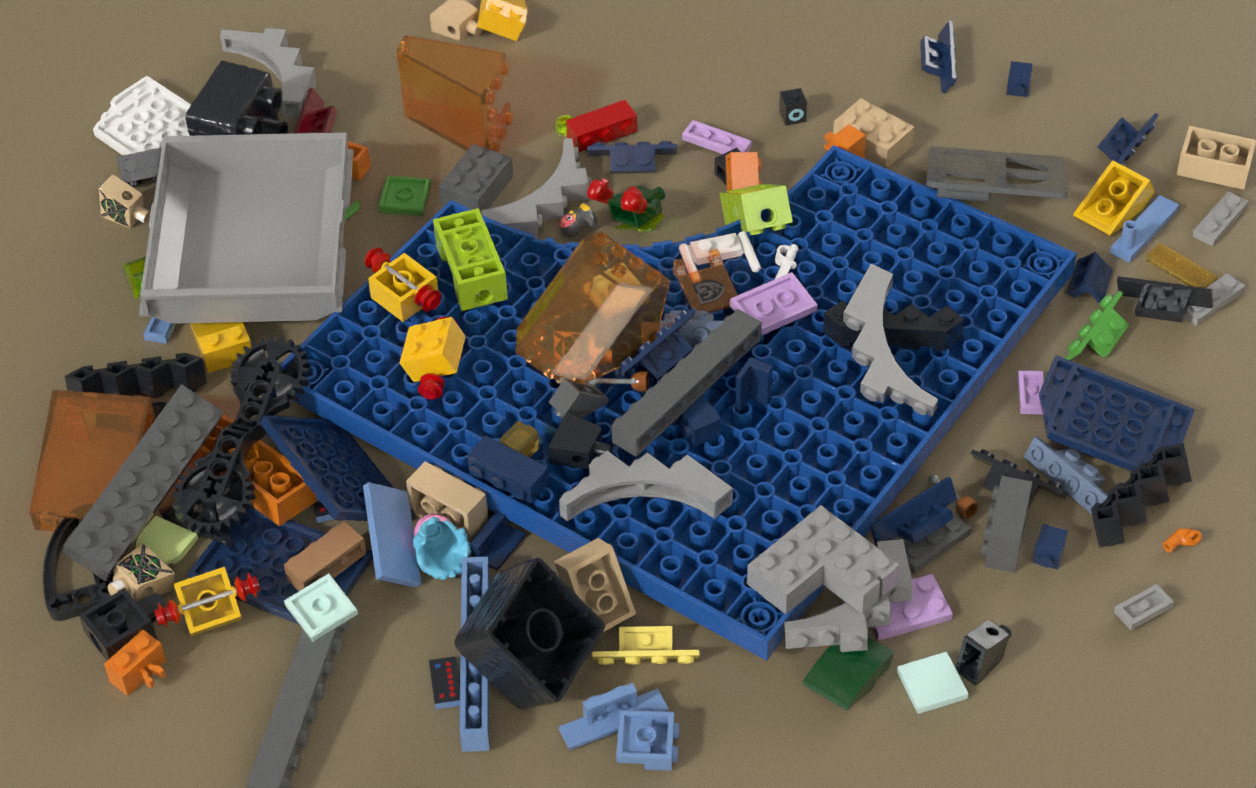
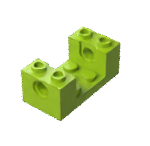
[719,184,793,235]
[433,208,508,311]

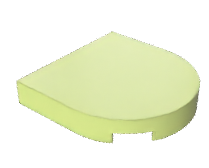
[136,515,198,565]

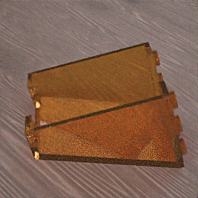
[396,35,514,153]
[29,390,156,532]

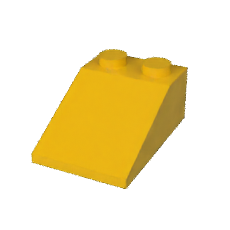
[477,0,527,41]
[1073,160,1155,237]
[190,322,252,373]

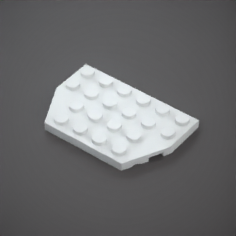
[93,76,191,155]

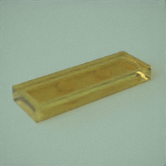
[1145,243,1218,288]

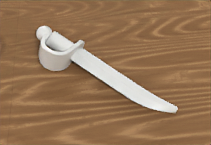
[775,244,798,279]

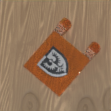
[673,249,738,314]

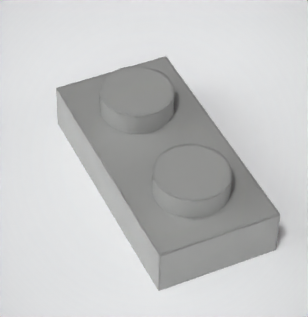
[1114,584,1174,631]

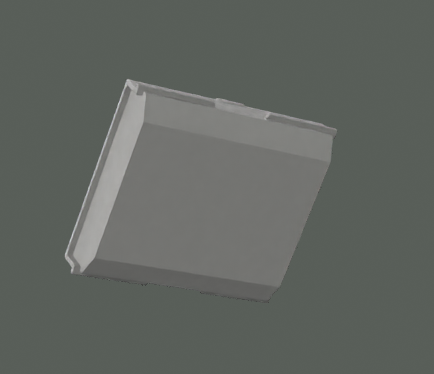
[139,133,354,324]

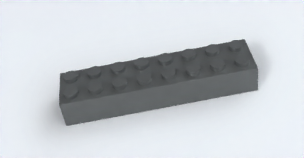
[62,384,224,581]

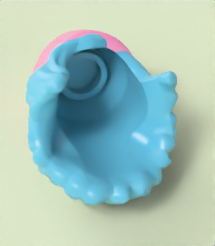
[413,513,471,580]

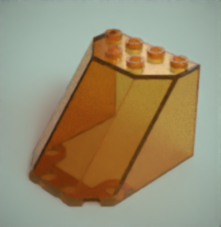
[515,231,671,384]

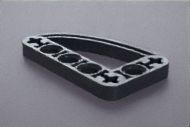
[43,504,114,621]

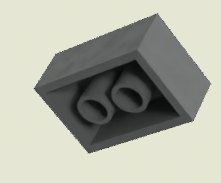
[439,144,513,213]
[981,476,1032,573]

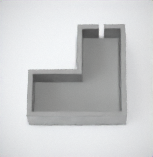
[747,506,900,614]

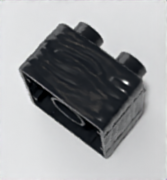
[185,60,288,136]
[454,557,605,709]

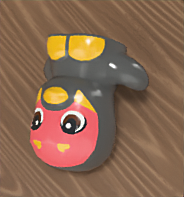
[559,203,598,236]

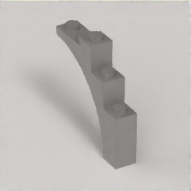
[220,28,317,118]
[481,138,592,237]
[843,264,938,416]
[559,450,733,521]
[784,539,912,652]

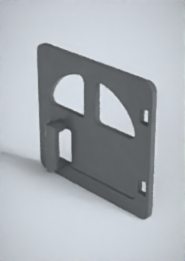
[926,147,1069,202]

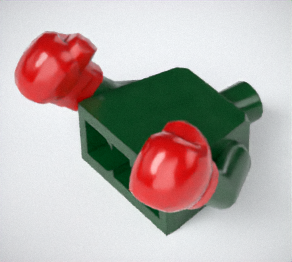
[587,178,665,228]

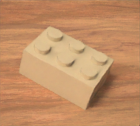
[833,98,914,169]
[1177,126,1256,190]
[406,461,489,546]
[554,538,636,631]

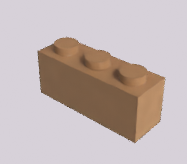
[284,521,367,591]

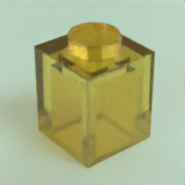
[499,421,540,458]

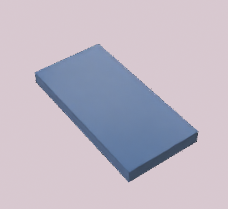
[363,482,422,588]

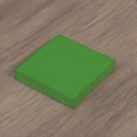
[378,176,432,216]

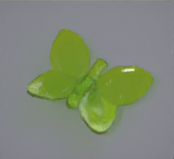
[614,213,664,232]

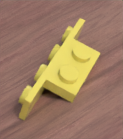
[592,626,699,665]

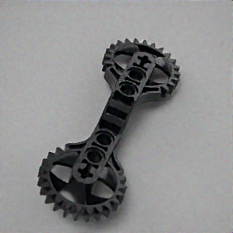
[171,335,311,537]

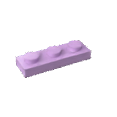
[682,120,752,154]

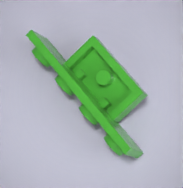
[1064,290,1129,360]

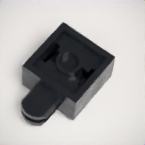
[79,588,165,661]

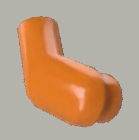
[1162,528,1202,552]

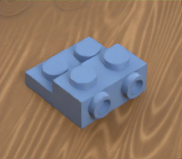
[616,710,679,771]

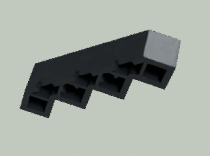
[823,301,964,351]
[65,353,207,407]
[1091,443,1192,548]

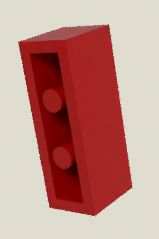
[566,100,637,153]

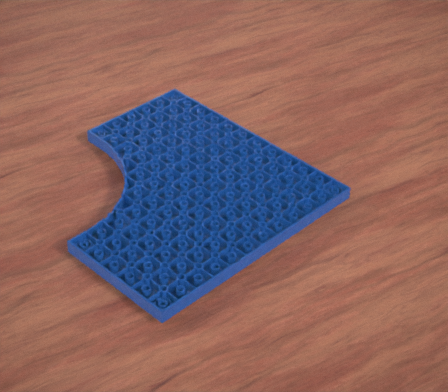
[280,145,1077,661]

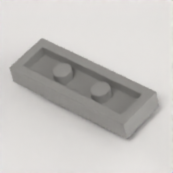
[1193,191,1248,246]
[1184,273,1245,326]

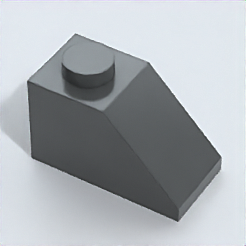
[549,378,609,419]

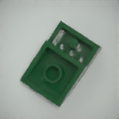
[802,636,894,711]

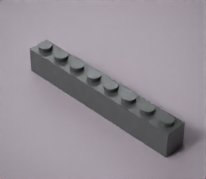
[612,309,762,457]
[246,619,350,788]

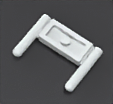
[679,231,761,284]

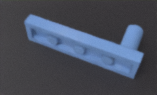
[1110,195,1179,263]

